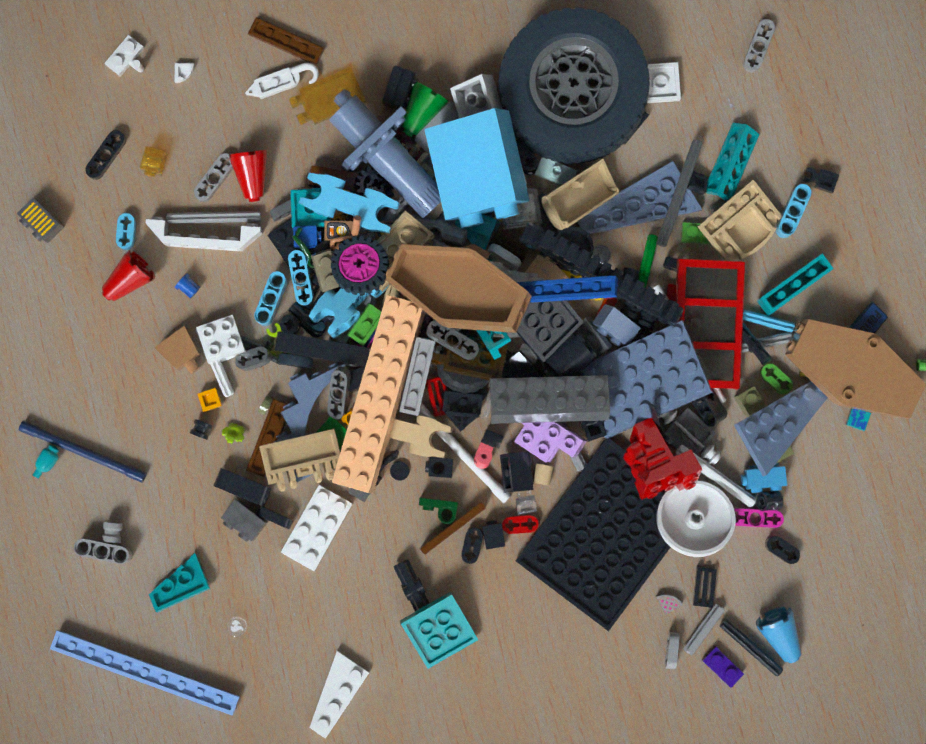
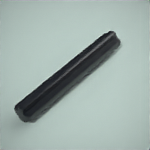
[720,619,783,677]

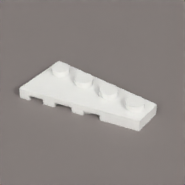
[309,650,369,739]

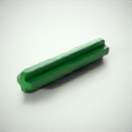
[638,234,658,288]

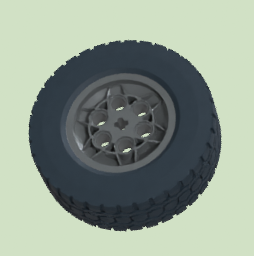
[498,8,650,164]

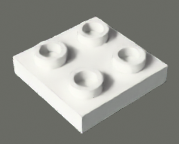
[196,315,245,364]

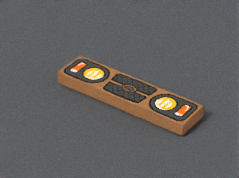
[324,221,395,241]

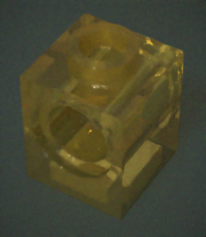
[140,146,167,178]

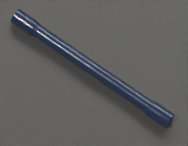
[18,420,147,483]

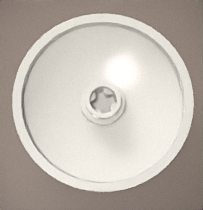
[657,481,736,557]

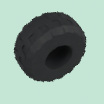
[437,334,489,393]

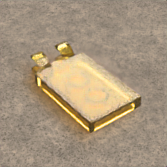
[289,67,366,125]

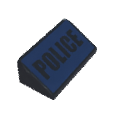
[849,301,888,334]

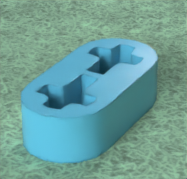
[116,213,136,250]

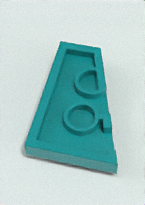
[149,553,211,613]

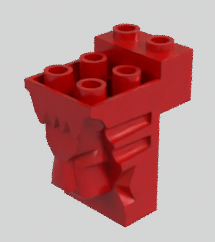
[623,418,702,500]

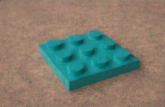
[400,591,478,669]

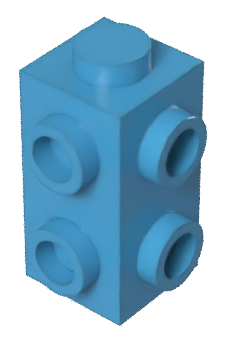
[741,463,787,493]

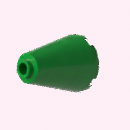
[401,82,448,137]

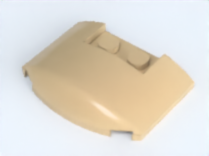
[697,180,781,261]

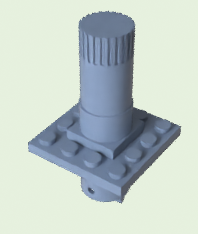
[329,89,441,218]

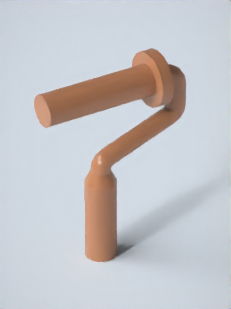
[330,215,361,251]

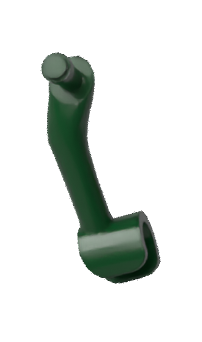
[292,227,314,268]

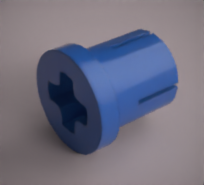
[174,273,200,299]

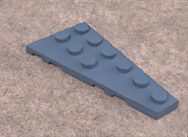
[576,161,702,235]
[734,381,828,476]

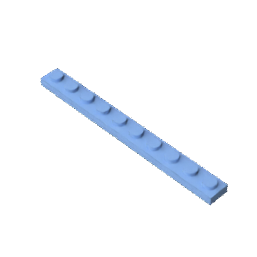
[50,630,240,715]

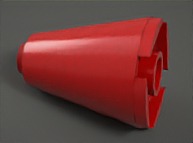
[229,150,267,202]
[102,250,155,301]

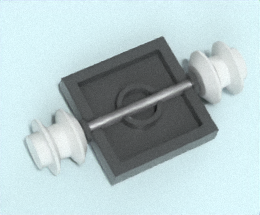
[658,408,721,465]

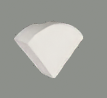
[174,63,195,83]

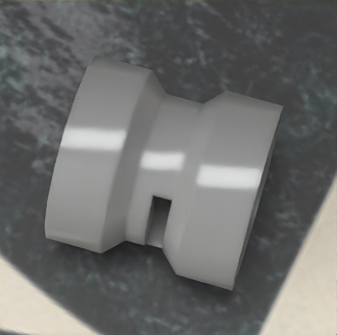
[101,522,123,543]

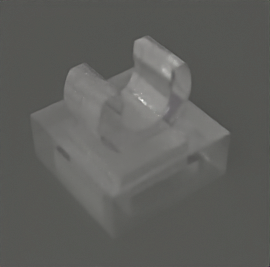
[515,490,537,515]

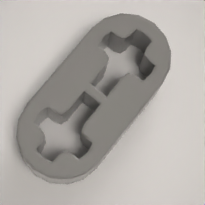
[665,631,680,670]

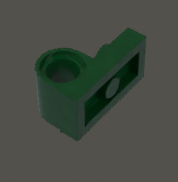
[419,498,458,524]

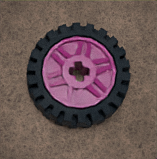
[331,236,390,295]

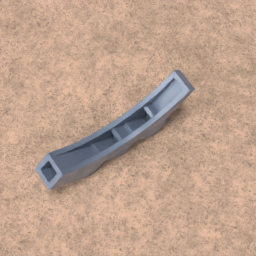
[274,362,345,482]

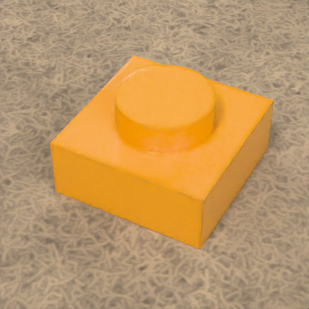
[197,388,222,412]

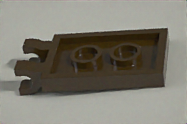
[431,334,508,381]

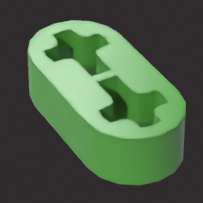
[760,364,793,394]

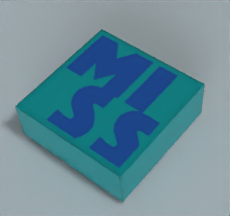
[845,408,871,431]

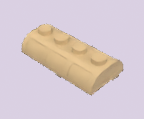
[542,158,619,230]

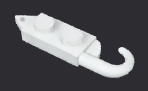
[245,63,319,99]

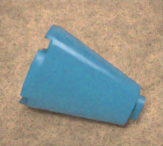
[755,606,802,663]

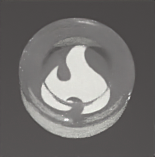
[227,617,247,637]

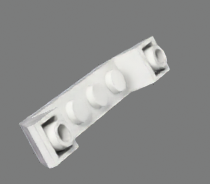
[146,217,263,251]

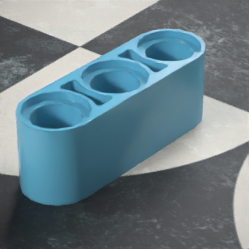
[776,184,812,238]
[254,271,288,326]

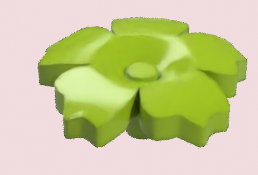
[222,423,245,444]

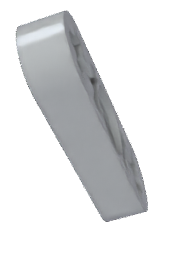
[743,19,775,73]
[194,153,233,202]

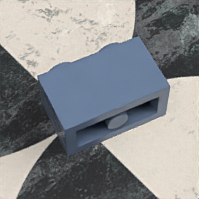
[593,304,640,346]

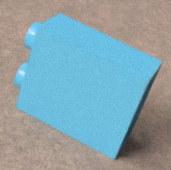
[424,108,530,229]

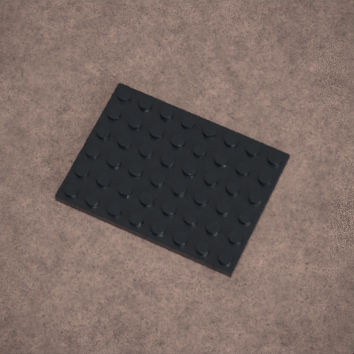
[515,438,671,632]

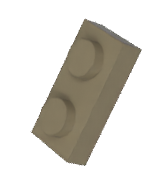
[311,249,340,292]

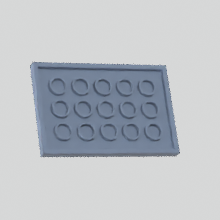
[580,321,713,438]

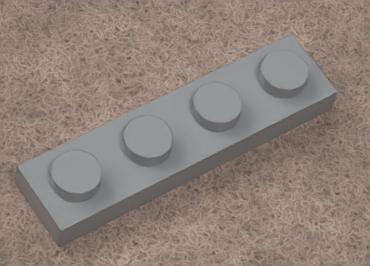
[399,336,435,416]

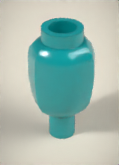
[32,444,59,479]

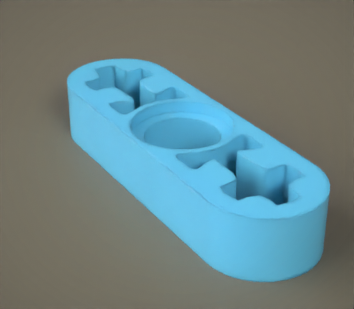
[288,250,314,305]

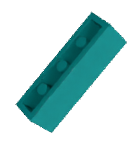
[757,253,834,316]

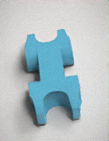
[299,173,400,234]
[309,285,389,339]

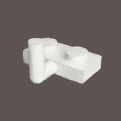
[104,35,144,77]

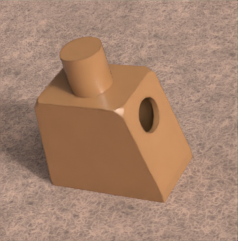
[154,326,201,374]

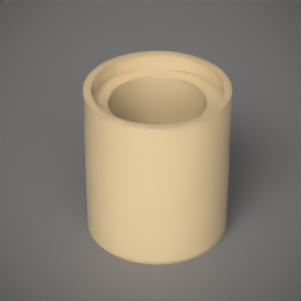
[533,463,553,486]

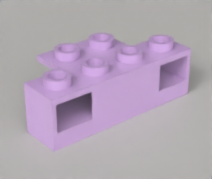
[514,422,587,463]

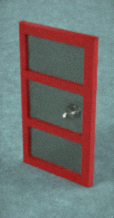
[676,259,745,390]

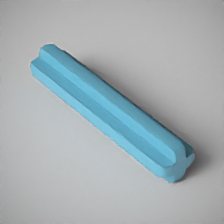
[743,309,795,333]

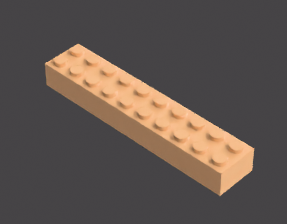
[332,295,425,494]

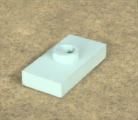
[535,157,577,185]

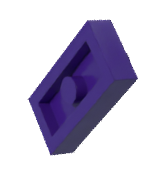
[702,646,744,688]

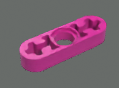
[734,508,784,528]

